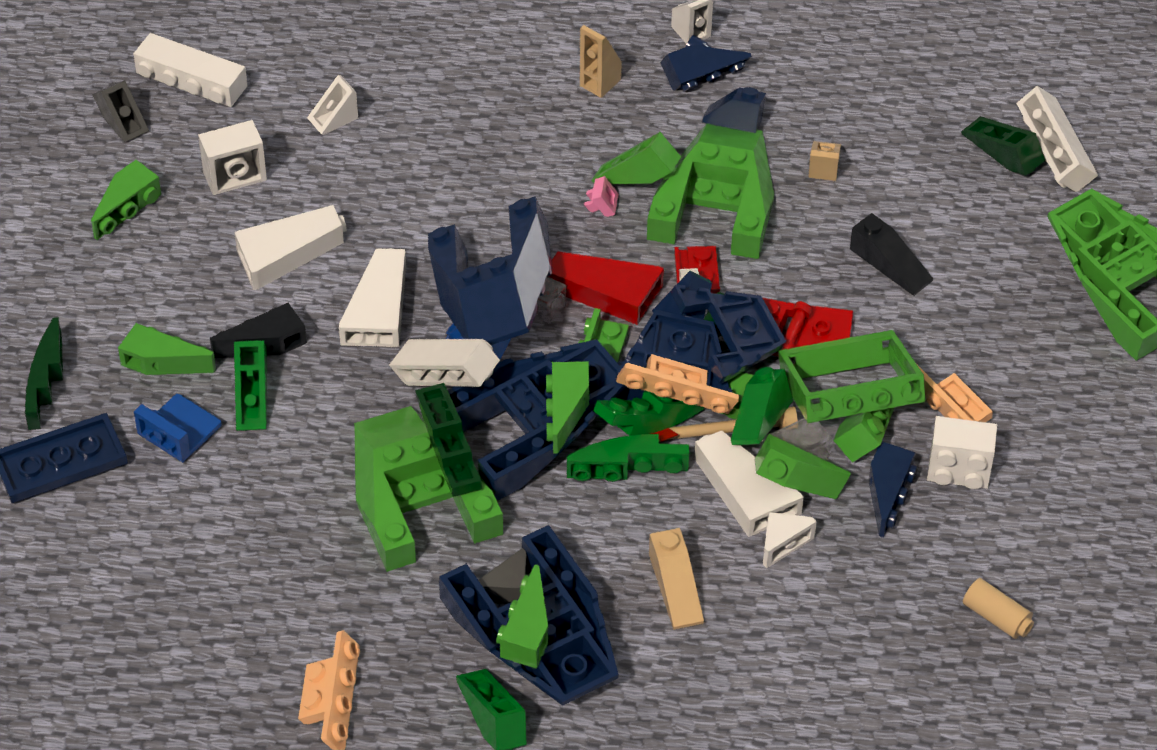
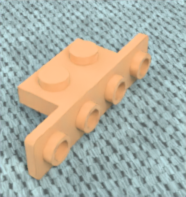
[616,354,739,414]
[917,365,993,422]
[298,630,360,750]

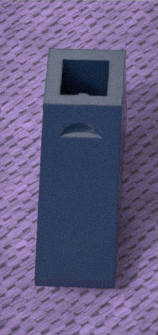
[660,45,752,92]
[869,442,918,538]

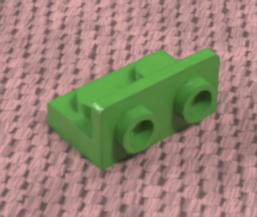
[579,308,629,362]

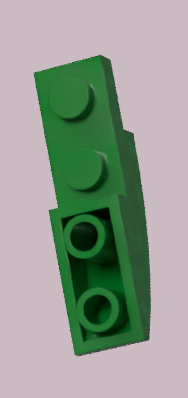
[593,391,704,436]
[567,434,689,482]

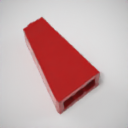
[544,251,664,325]

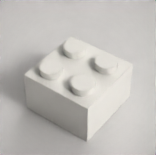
[198,120,267,195]
[927,416,997,489]

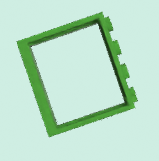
[778,330,925,423]

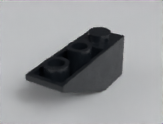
[210,303,307,358]

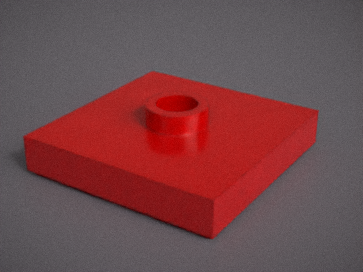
[794,305,853,347]

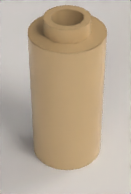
[963,578,1034,639]

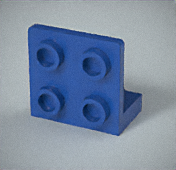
[134,394,222,463]

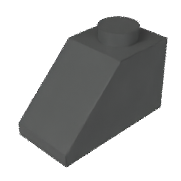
[92,81,149,143]

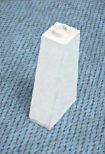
[235,205,347,290]
[339,248,406,347]
[694,431,804,537]

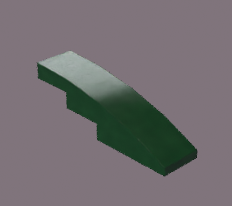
[25,317,63,430]
[415,383,482,497]

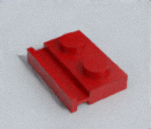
[674,246,720,294]

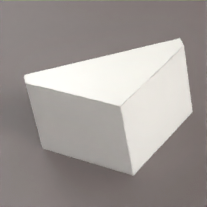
[307,75,358,135]
[763,512,817,568]

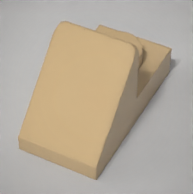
[809,141,841,181]

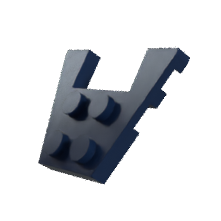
[671,285,786,384]
[615,310,733,393]

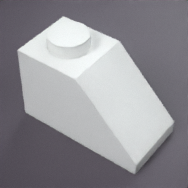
[671,0,713,44]

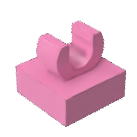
[584,176,619,217]

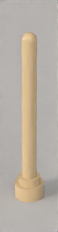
[666,407,798,440]

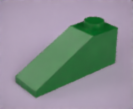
[234,341,267,431]
[731,367,793,445]
[456,669,527,750]

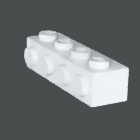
[133,33,247,107]
[1016,86,1098,192]
[389,339,500,387]

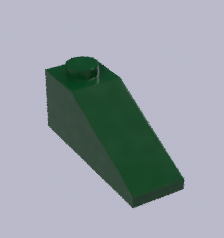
[961,116,1045,176]

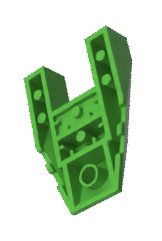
[647,123,774,259]
[1047,188,1157,361]
[354,406,503,572]

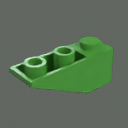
[91,160,161,240]
[118,323,216,375]
[546,361,589,454]
[833,408,894,463]
[496,564,548,669]

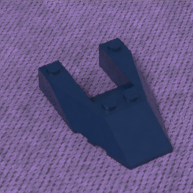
[428,196,552,345]
[448,339,626,501]
[439,525,619,706]

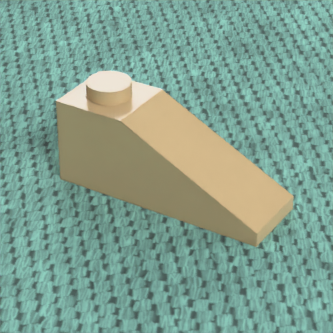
[580,25,622,98]
[649,528,704,630]

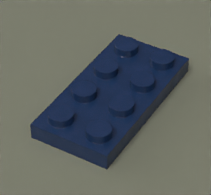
[0,412,128,504]

